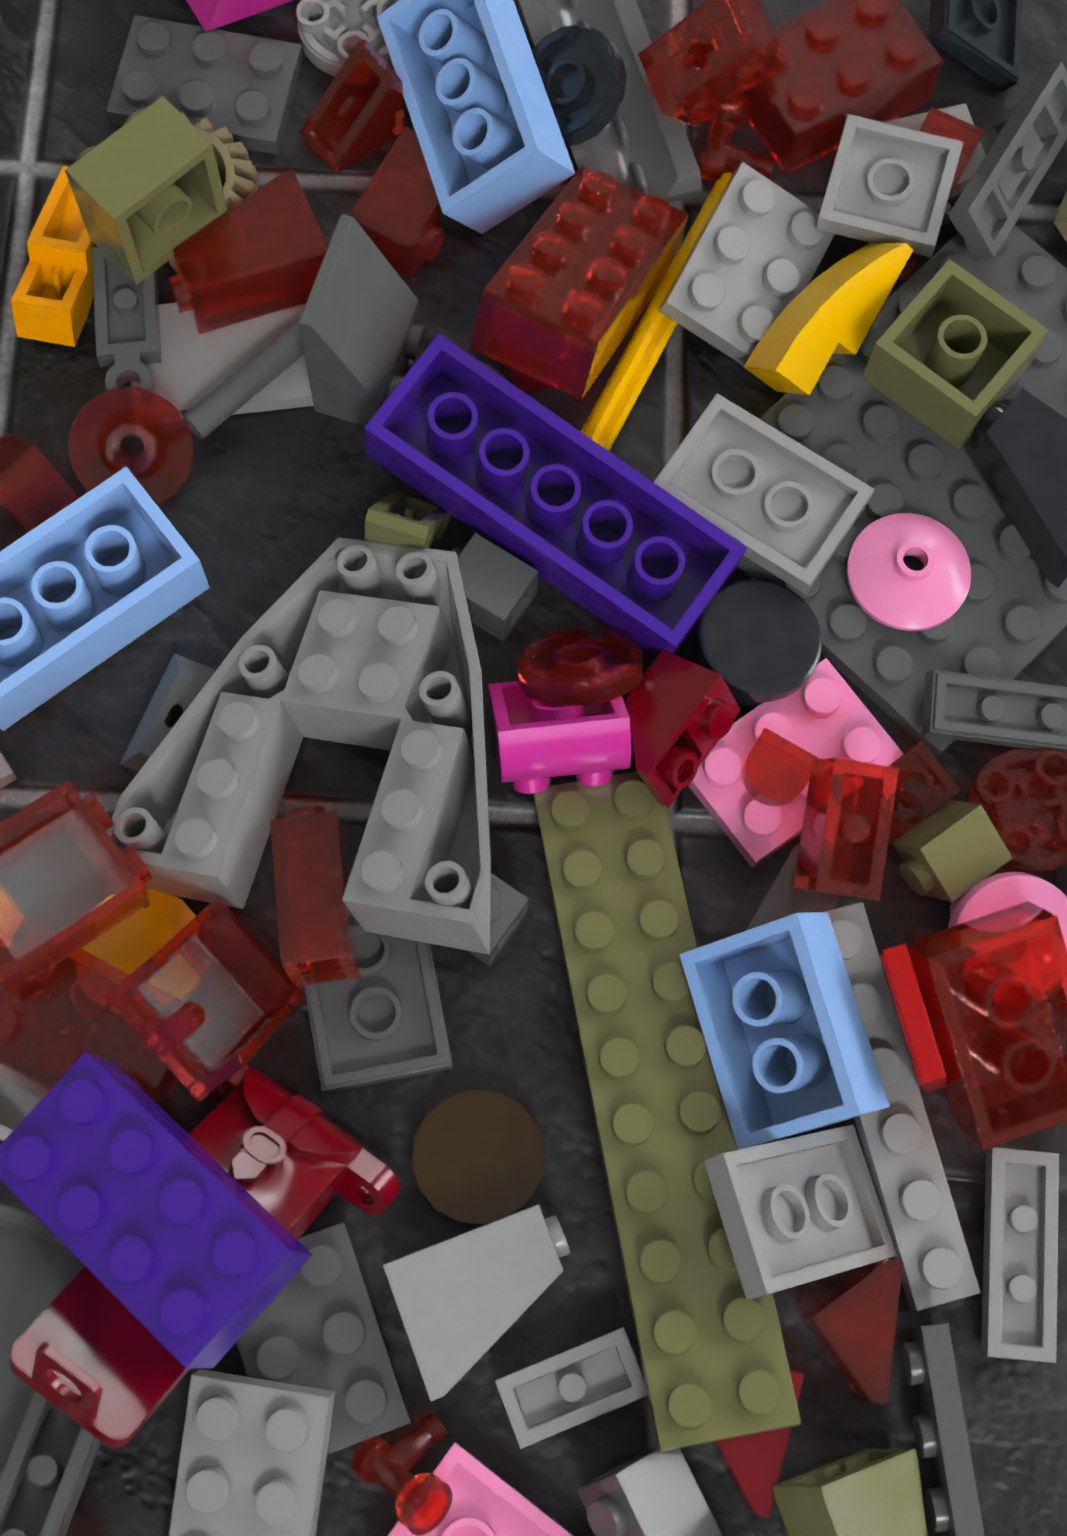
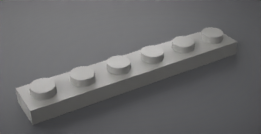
[824,902,981,1311]

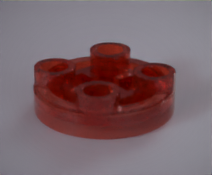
[965,748,1067,875]

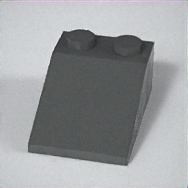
[299,214,427,426]

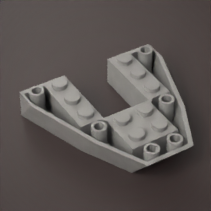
[97,537,491,955]

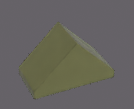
[365,491,451,550]

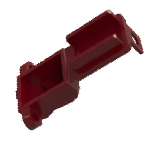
[9,1049,400,1449]

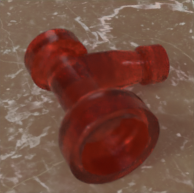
[696,88,775,182]
[352,1413,452,1535]

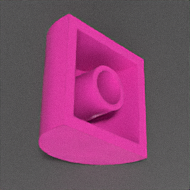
[488,671,631,794]

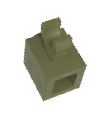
[892,800,1012,905]

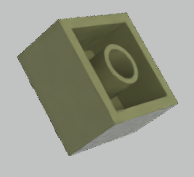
[65,96,228,286]
[862,259,1049,450]

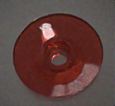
[68,387,193,505]

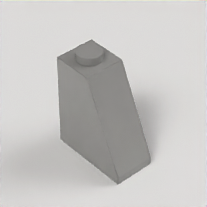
[383,1204,570,1401]

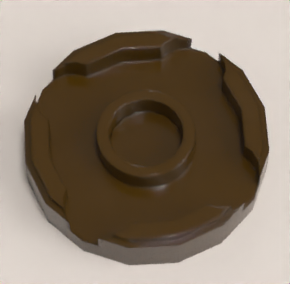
[412,1089,545,1226]

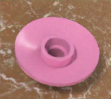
[846,513,971,631]

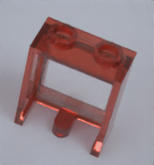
[0,780,152,998]
[105,897,305,1102]

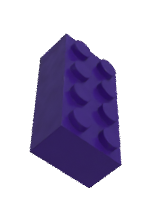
[0,1051,312,1369]

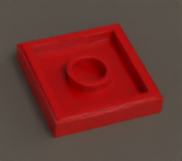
[880,944,947,1093]

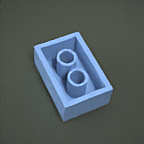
[679,912,890,1150]

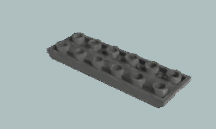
[513,0,703,223]

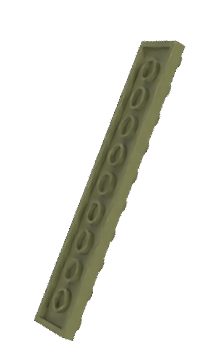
[533,771,801,1452]

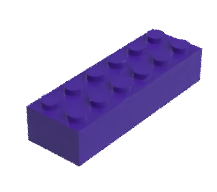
[364,333,747,659]

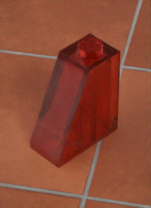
[168,170,328,334]
[270,805,361,988]

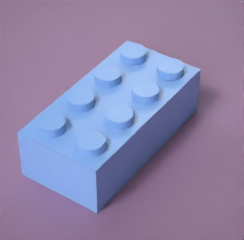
[377,0,575,234]
[0,466,210,731]

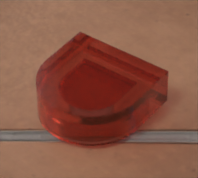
[742,728,821,807]

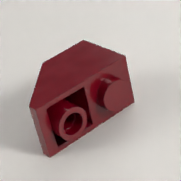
[626,650,741,808]

